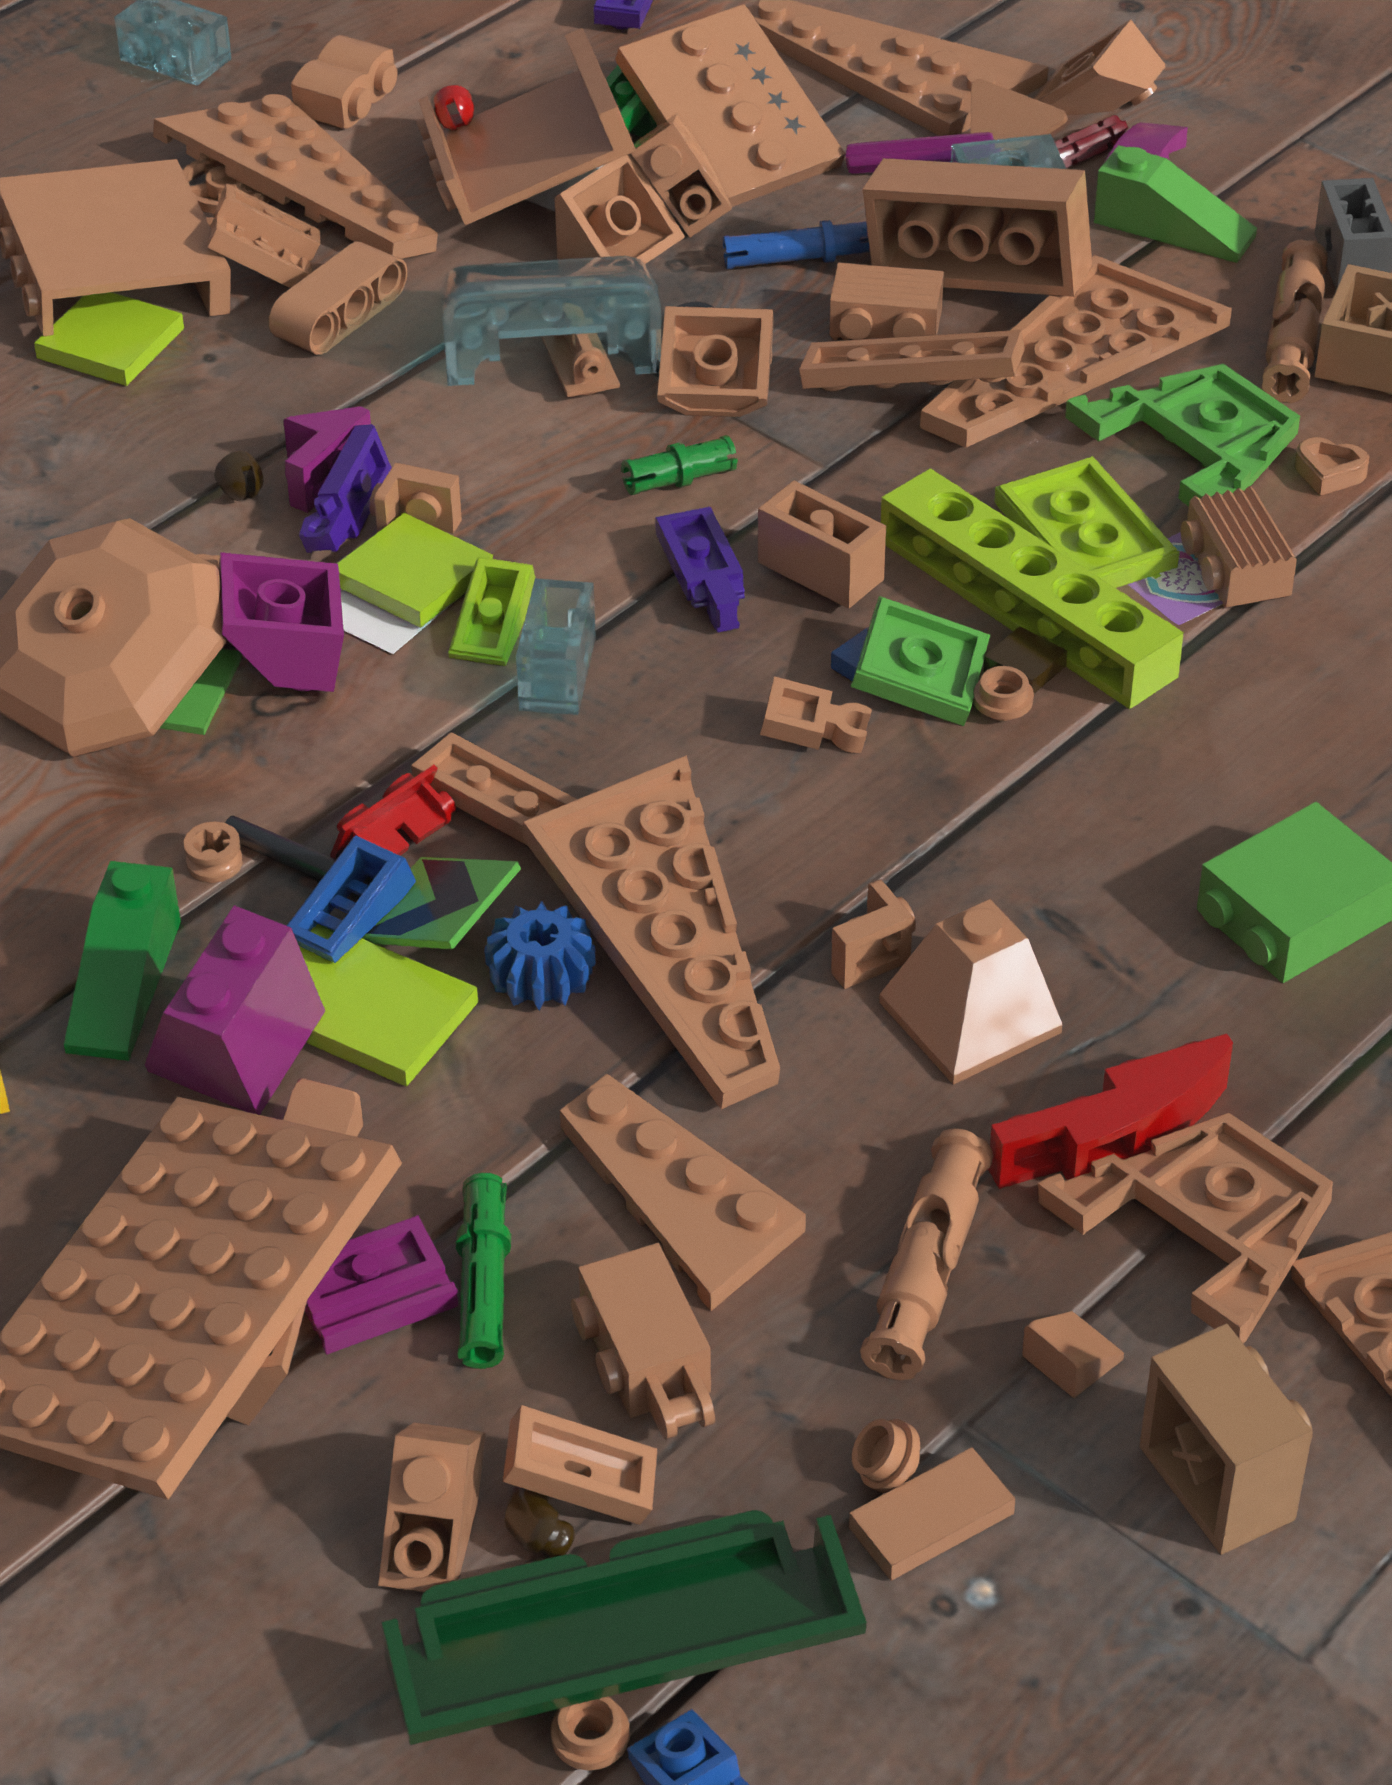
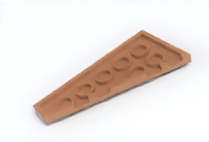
[748,0,1048,136]
[153,94,438,259]
[920,255,1232,448]
[522,755,780,1110]

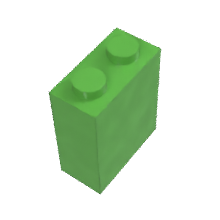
[1196,802,1392,983]

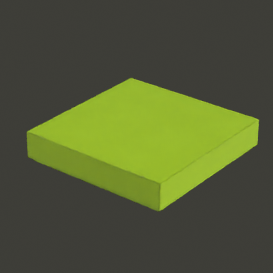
[34,292,184,386]
[337,513,493,628]

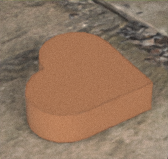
[1295,437,1369,496]

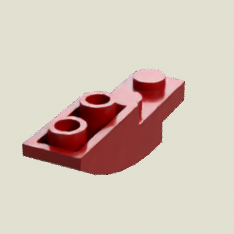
[988,1033,1233,1189]

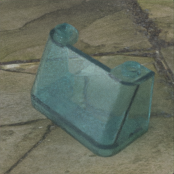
[441,256,662,386]

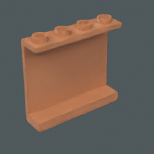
[416,27,636,225]
[0,159,231,337]

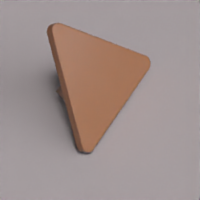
[970,78,1067,165]

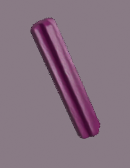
[845,132,995,174]

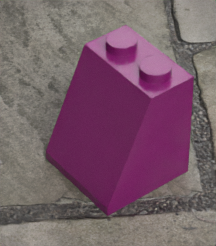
[144,905,325,1115]

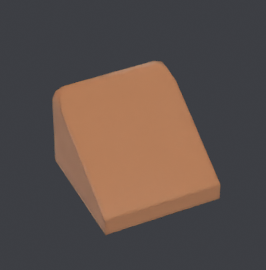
[283,1078,363,1137]
[1022,1311,1124,1398]

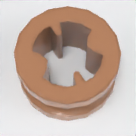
[183,821,243,883]

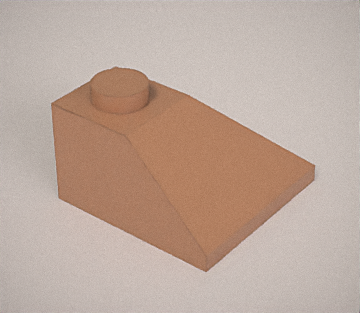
[1034,19,1166,115]
[879,899,1062,1085]

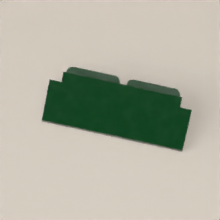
[382,1510,867,1745]

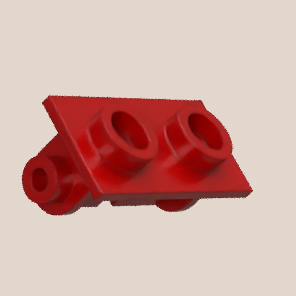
[330,764,456,859]

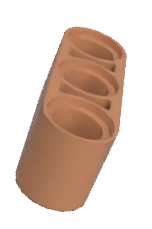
[269,241,408,355]

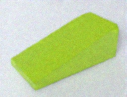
[448,557,537,666]

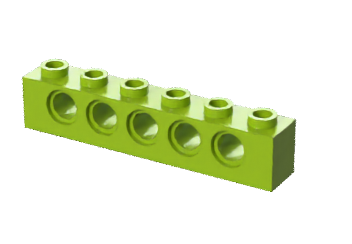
[880,468,1184,709]

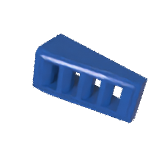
[286,835,416,963]

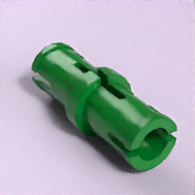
[621,435,738,495]

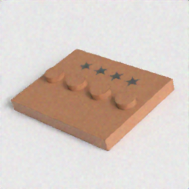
[615,4,846,207]

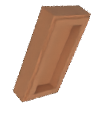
[849,1447,1015,1581]

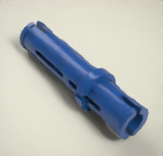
[722,220,870,270]

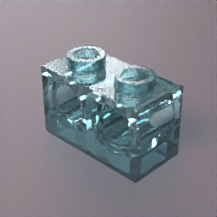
[114,0,232,86]

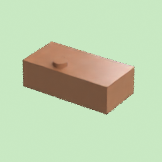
[862,158,1092,297]

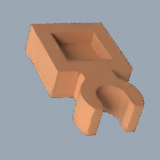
[760,676,872,753]

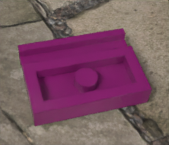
[304,1215,458,1355]

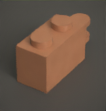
[571,1243,715,1439]

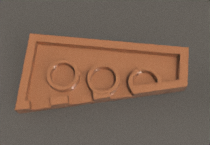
[560,1074,806,1311]
[1291,1232,1392,1398]

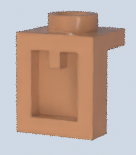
[370,463,462,534]
[831,879,916,989]

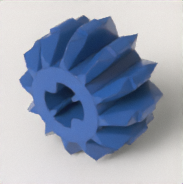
[485,901,596,1010]

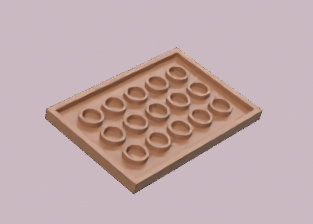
[0,1097,402,1500]

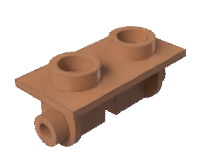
[540,300,620,397]

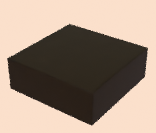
[984,626,1068,694]

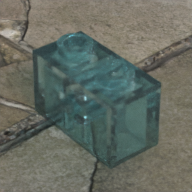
[516,578,596,715]

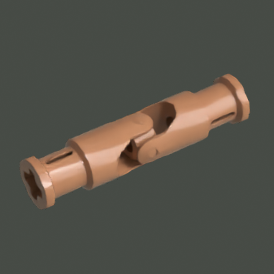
[1262,239,1328,403]
[860,1129,993,1381]

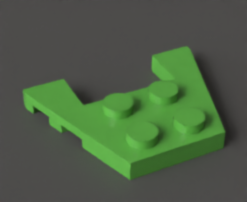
[1065,364,1300,506]

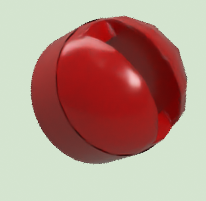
[433,85,474,131]

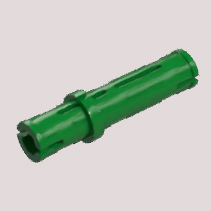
[455,1173,511,1369]

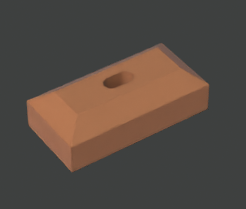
[503,1405,657,1525]

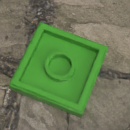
[851,596,990,726]

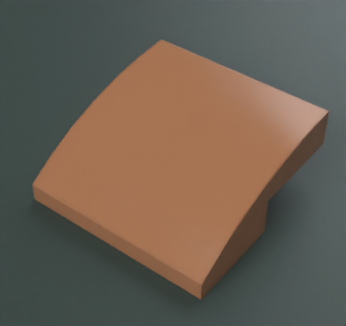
[208,183,321,288]

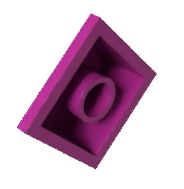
[219,552,344,692]

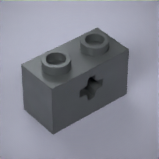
[1315,178,1392,291]

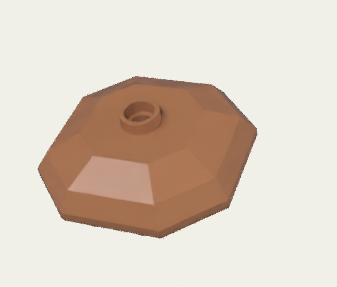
[0,518,226,757]

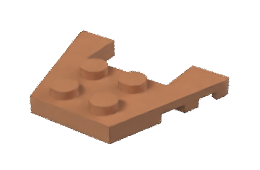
[1038,1113,1333,1343]

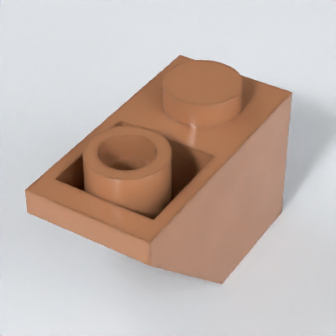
[631,113,732,238]
[378,1423,486,1592]

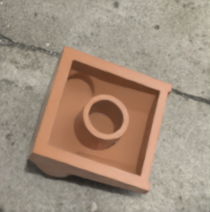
[657,306,774,417]

